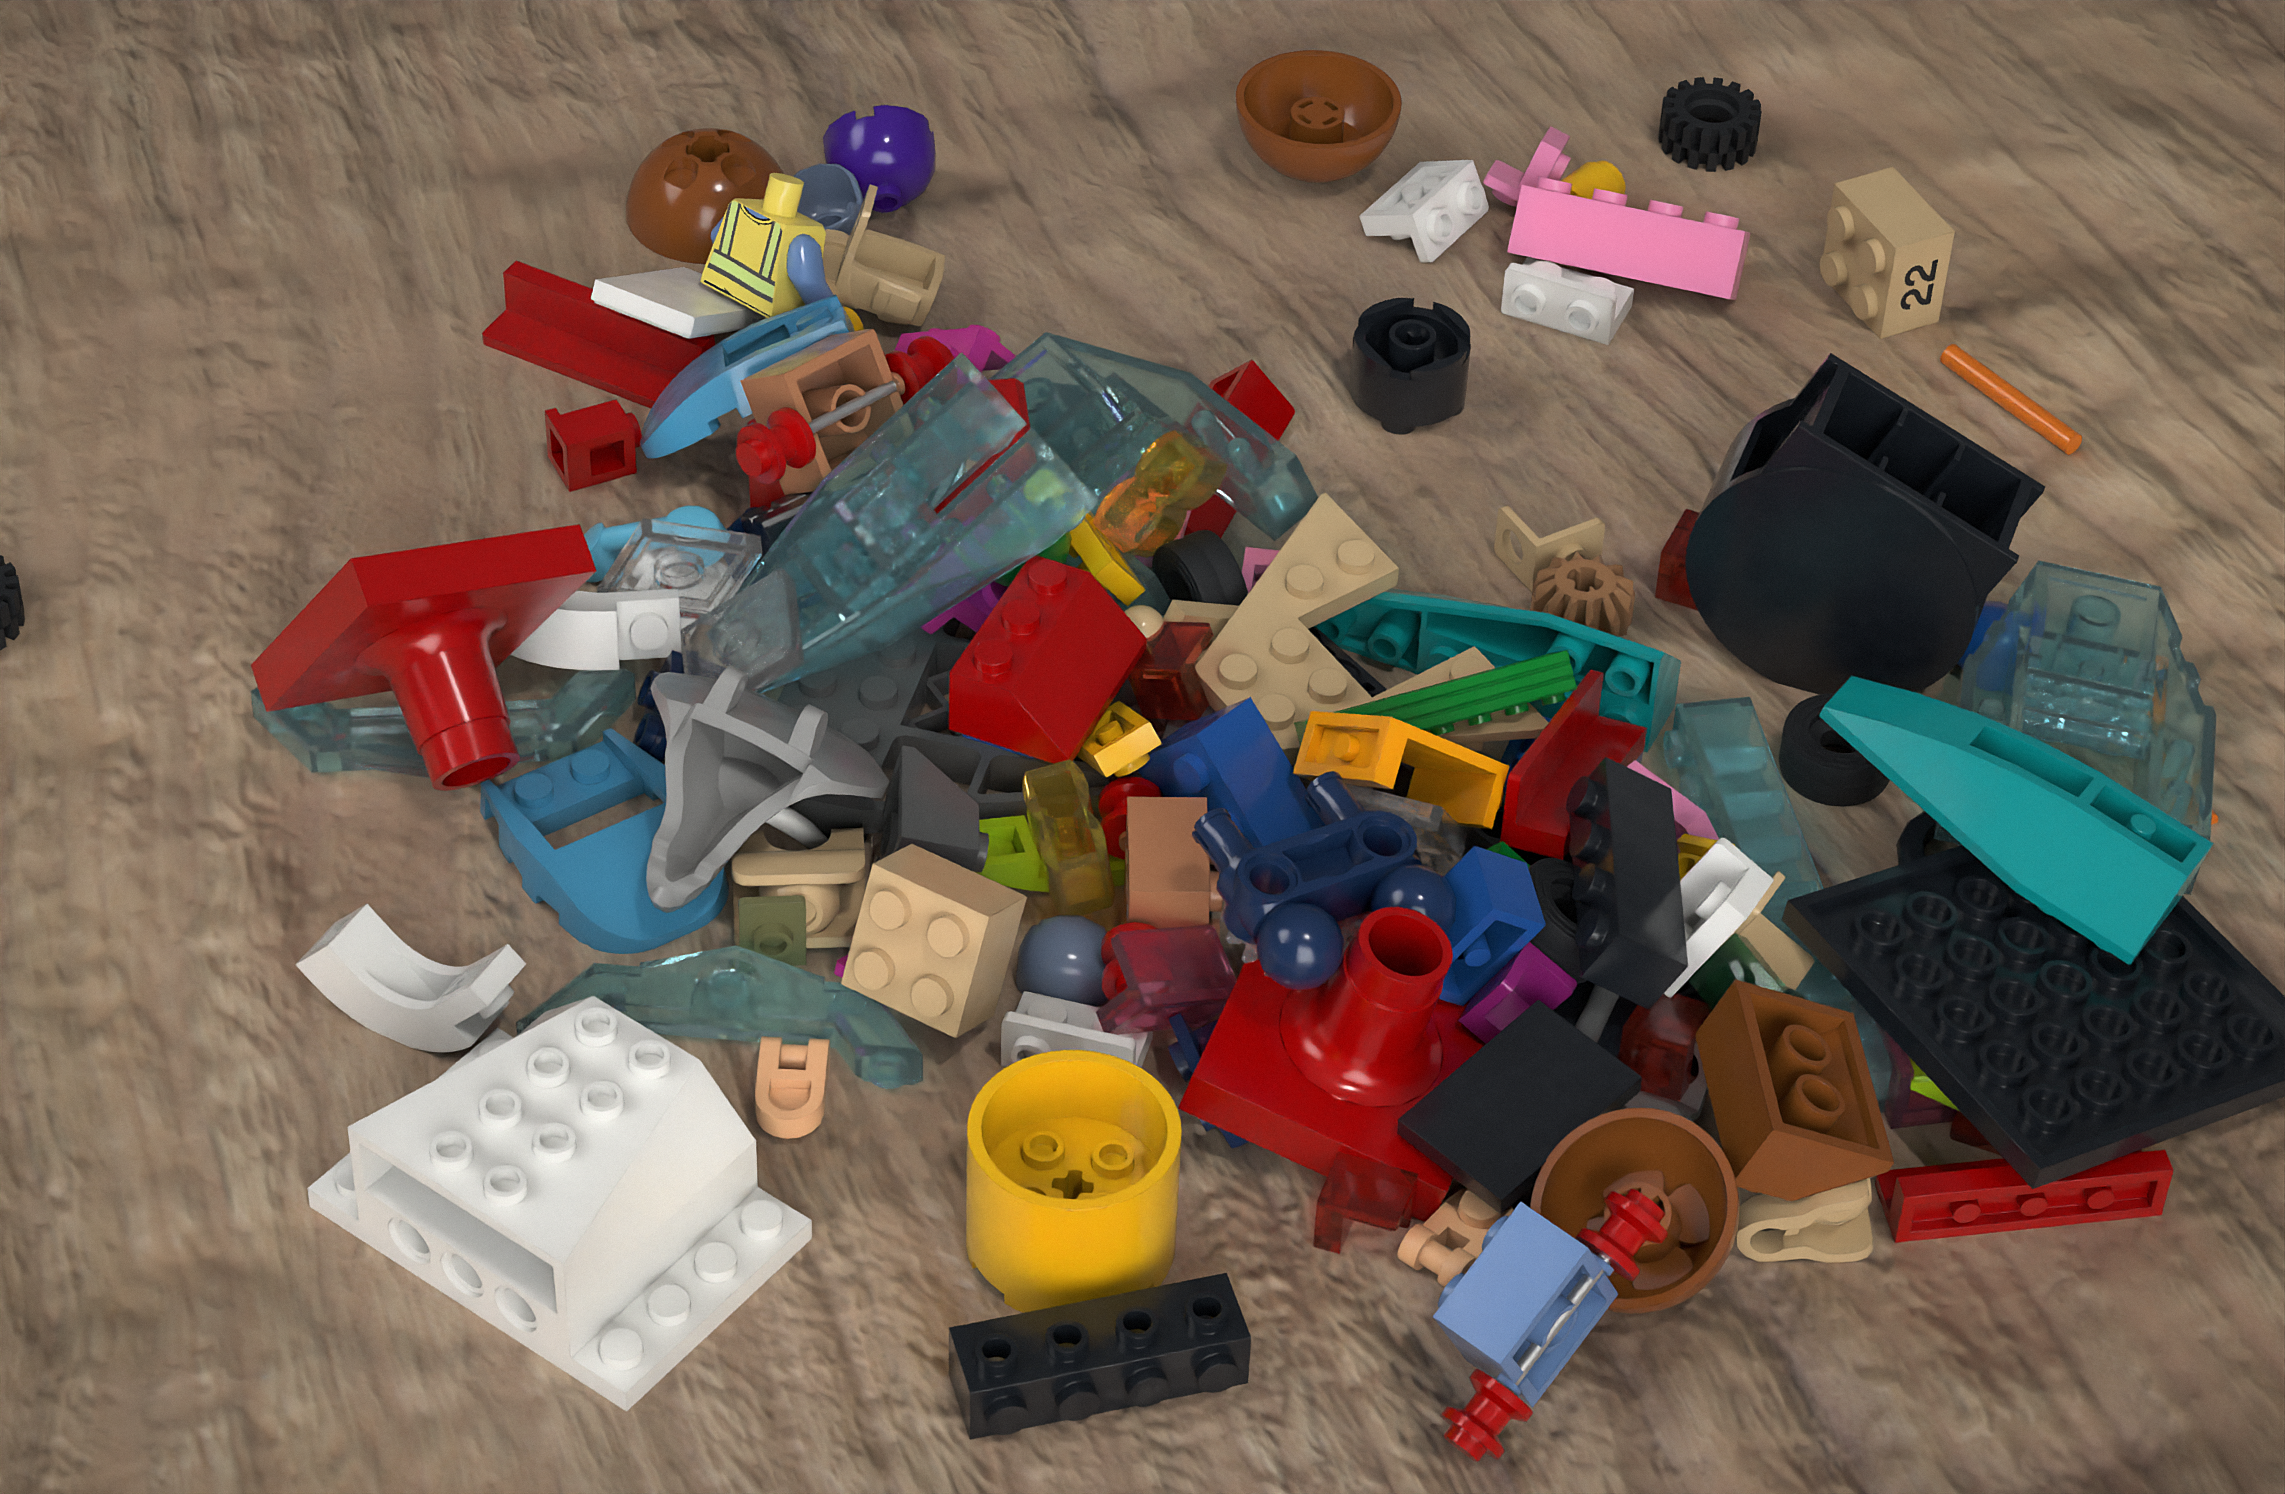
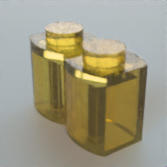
[1093,430,1228,558]
[1022,759,1115,916]

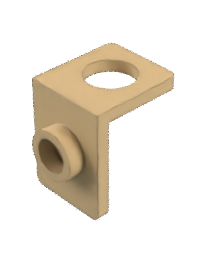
[1494,505,1605,593]
[1717,870,1814,995]

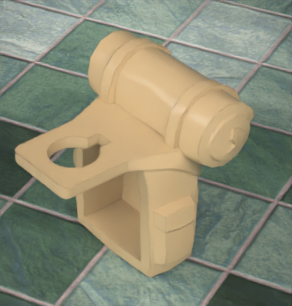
[823,184,945,326]

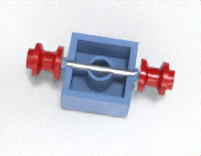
[1433,1188,1668,1463]

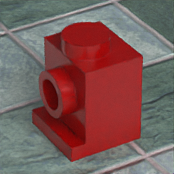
[545,399,642,492]

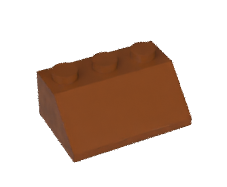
[1695,979,1894,1201]

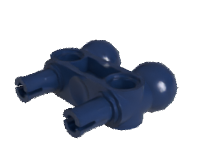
[1192,771,1456,990]

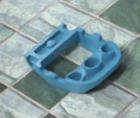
[640,294,854,459]
[480,728,729,954]

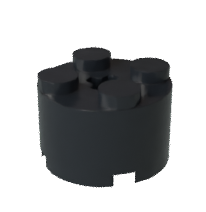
[1349,298,1471,435]

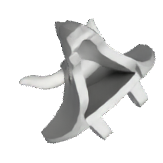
[646,665,890,913]

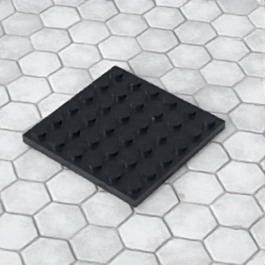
[1781,845,2285,1189]

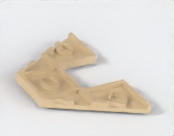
[1192,492,1549,765]

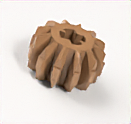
[1530,552,1635,636]

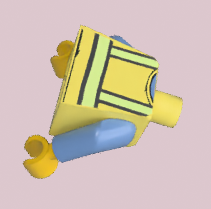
[700,173,864,331]

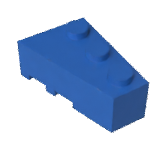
[1137,697,1325,848]

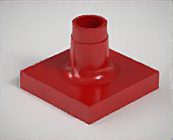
[251,524,597,791]
[1178,907,1486,1222]

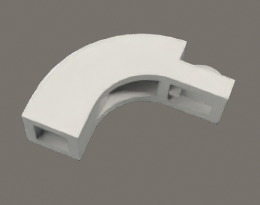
[510,589,681,670]
[295,904,526,1052]

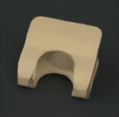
[732,828,866,948]
[1736,1178,1873,1263]

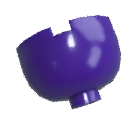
[823,105,936,213]

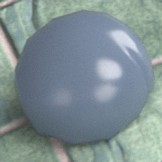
[793,163,864,235]
[1016,915,1108,1007]

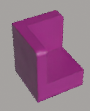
[1458,942,1577,1044]

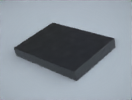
[1397,1000,1642,1214]

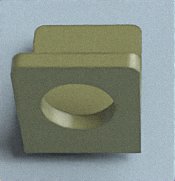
[738,895,806,968]

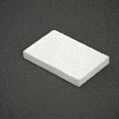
[591,267,767,339]

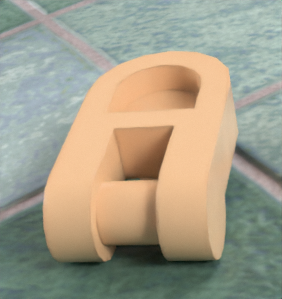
[755,1036,830,1139]
[1397,1188,1514,1287]

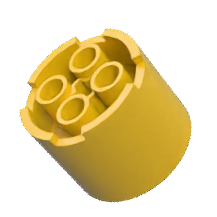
[966,1050,1182,1313]

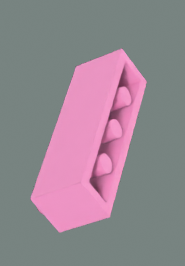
[1507,177,1751,300]

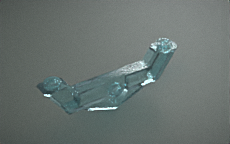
[250,669,636,778]
[516,945,923,1089]

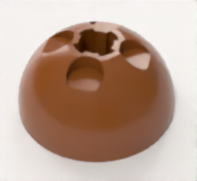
[1236,50,1402,183]
[626,128,784,264]
[1530,1108,1740,1314]

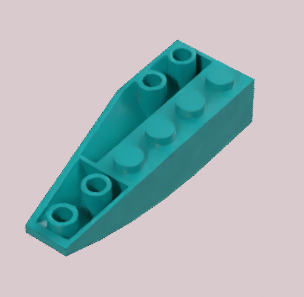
[1314,588,1681,753]
[1819,676,2214,965]

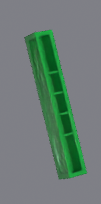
[1294,650,1577,746]

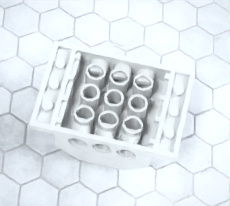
[307,996,812,1412]

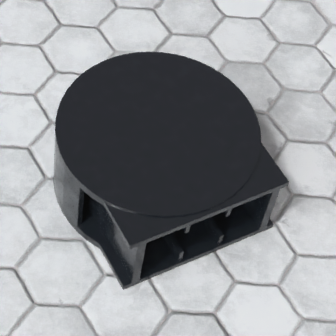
[1685,353,2045,695]

